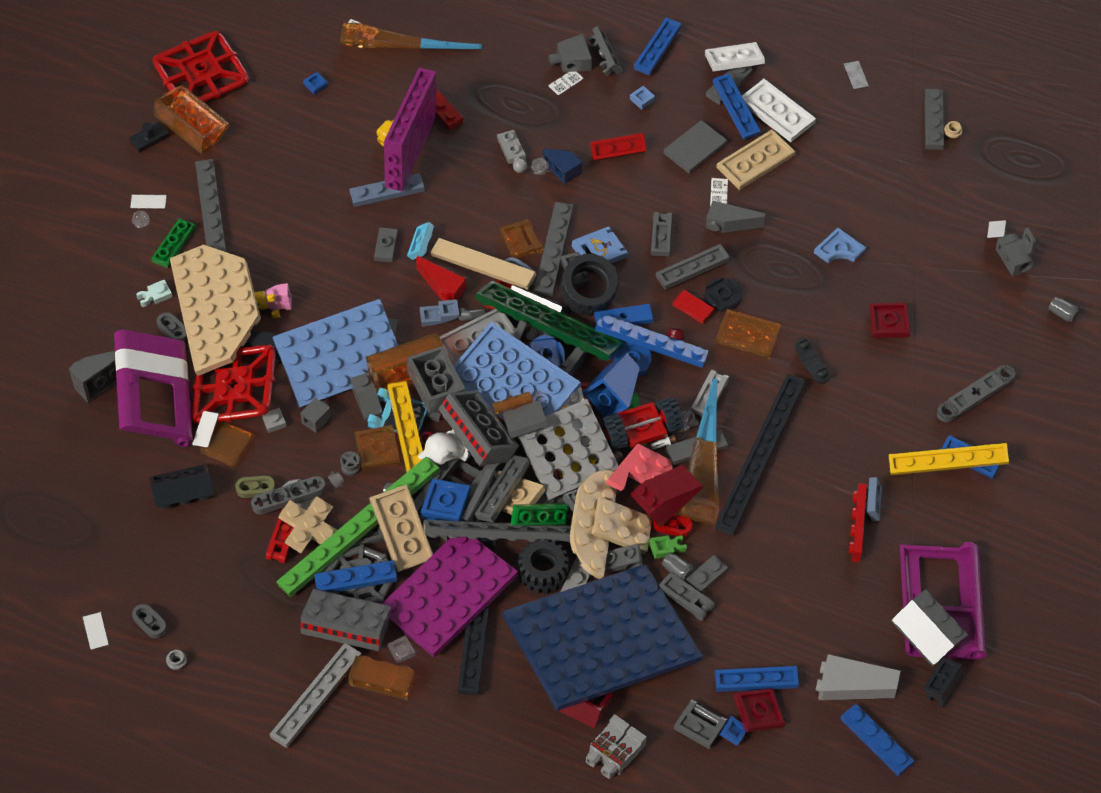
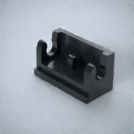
[924,657,963,708]

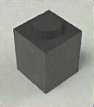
[300,398,331,433]

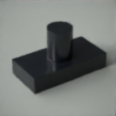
[129,121,170,153]

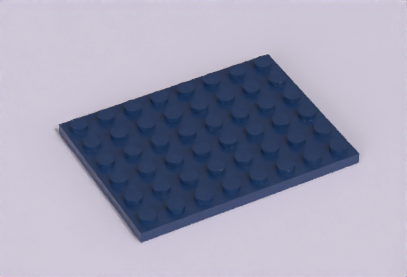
[502,564,703,711]

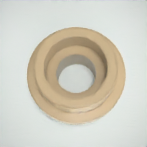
[944,121,962,138]

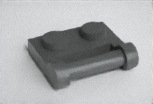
[674,699,728,749]

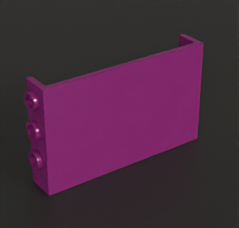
[384,68,436,192]

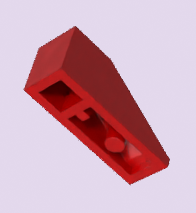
[416,256,466,301]

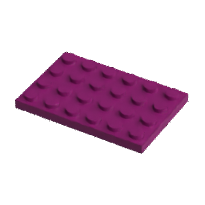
[382,537,519,658]

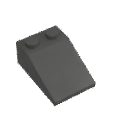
[69,351,117,403]

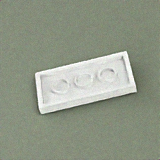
[742,79,816,142]

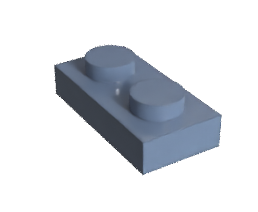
[865,477,882,522]

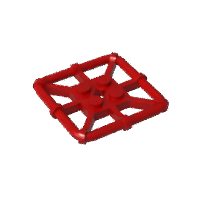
[152,30,250,105]
[191,345,276,424]

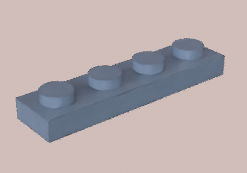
[349,173,425,207]

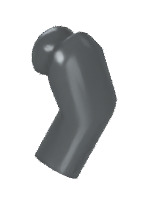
[458,308,485,321]

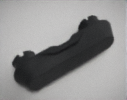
[794,337,830,384]

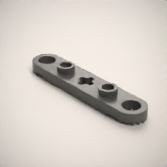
[937,365,1015,422]

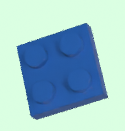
[421,479,471,521]

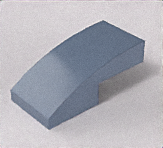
[420,300,459,326]

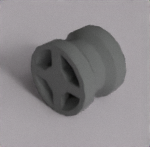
[340,451,361,476]

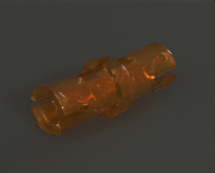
[492,391,533,415]

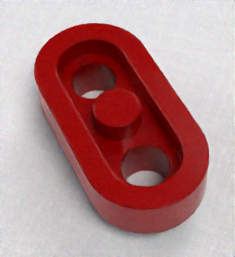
[653,514,692,537]

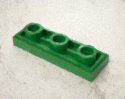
[151,218,196,268]
[511,503,568,526]

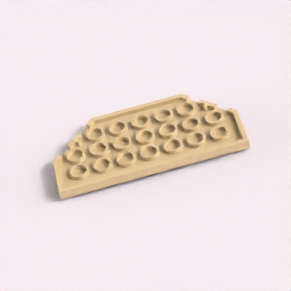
[170,245,261,376]

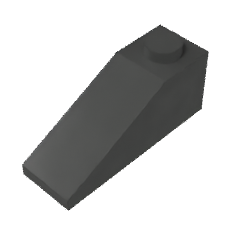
[706,200,766,233]

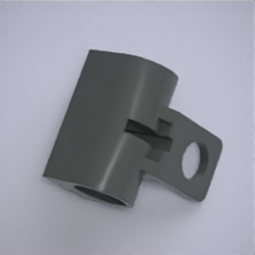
[996,228,1036,277]

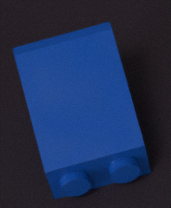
[582,353,640,418]

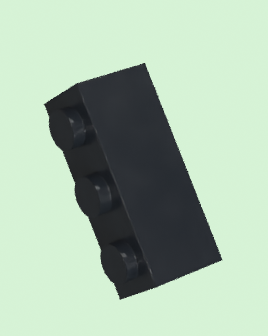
[149,464,214,509]

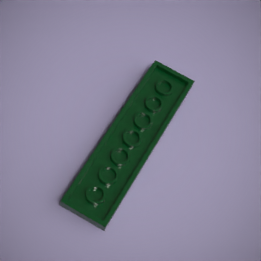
[475,280,624,361]

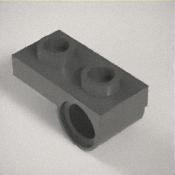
[604,543,643,574]

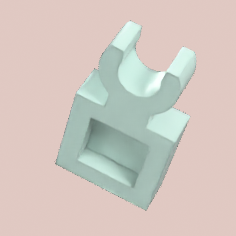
[136,280,172,307]

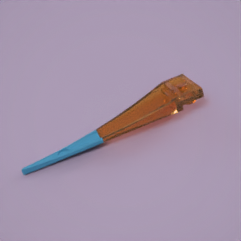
[340,23,482,49]
[678,378,720,526]

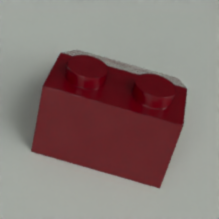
[630,465,704,527]
[559,690,617,728]

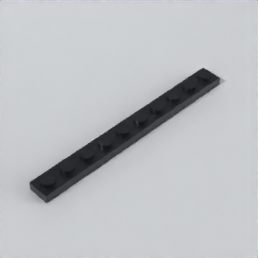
[715,374,805,536]
[458,515,500,696]

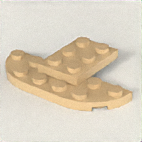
[570,470,652,579]

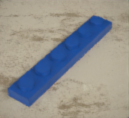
[595,313,708,368]

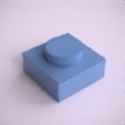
[630,86,655,110]

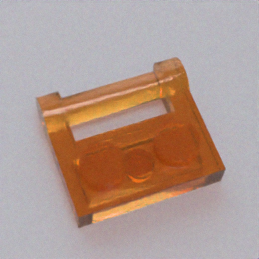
[500,219,544,259]

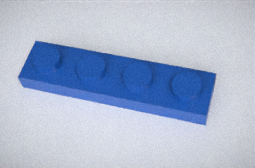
[634,17,681,76]
[713,73,761,140]
[314,560,397,593]
[715,666,799,692]
[841,704,914,777]

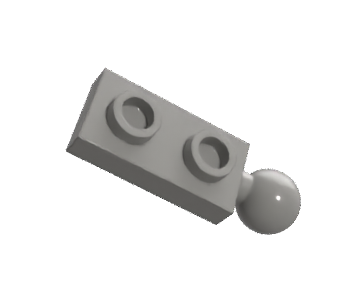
[497,130,527,173]

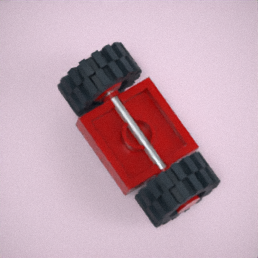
[600,397,684,451]

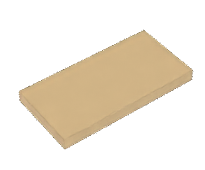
[717,129,795,190]
[369,484,433,573]

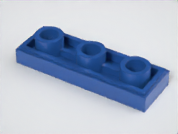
[594,304,653,325]

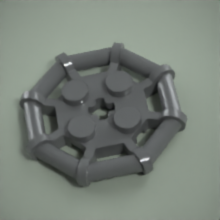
[322,544,395,604]

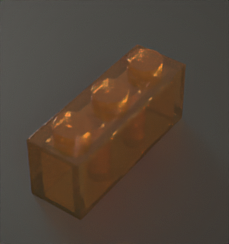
[348,655,415,700]

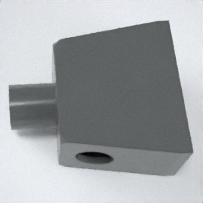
[548,34,592,73]

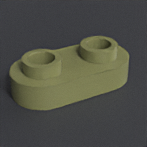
[235,476,275,498]

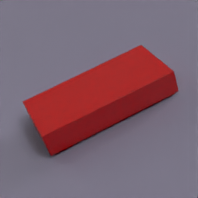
[673,290,714,324]

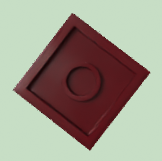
[869,303,911,338]
[733,688,785,732]

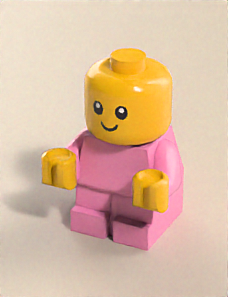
[254,283,292,318]

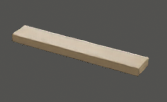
[430,238,536,290]

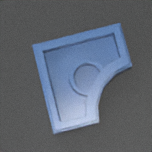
[814,228,866,263]

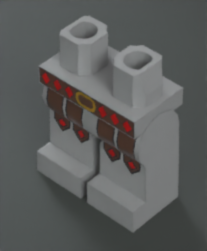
[586,714,646,779]

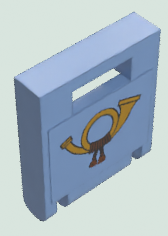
[572,227,629,264]

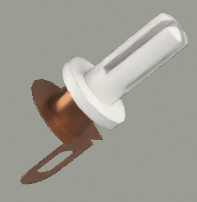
[651,429,684,450]

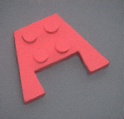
[606,444,672,491]

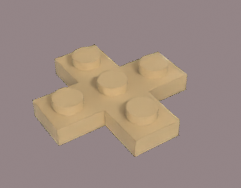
[278,496,338,553]

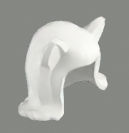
[418,429,470,465]

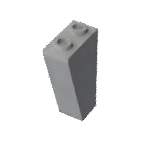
[816,654,900,700]

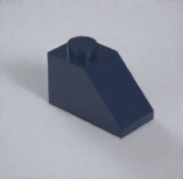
[542,149,582,184]

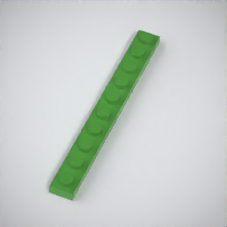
[276,457,440,597]

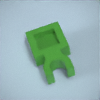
[649,535,687,559]

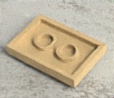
[497,470,546,515]

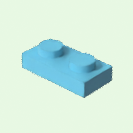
[407,222,434,260]

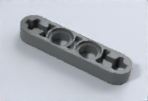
[251,476,326,514]

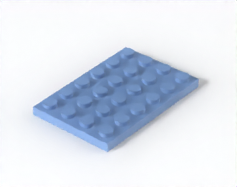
[273,299,404,408]
[454,322,581,438]

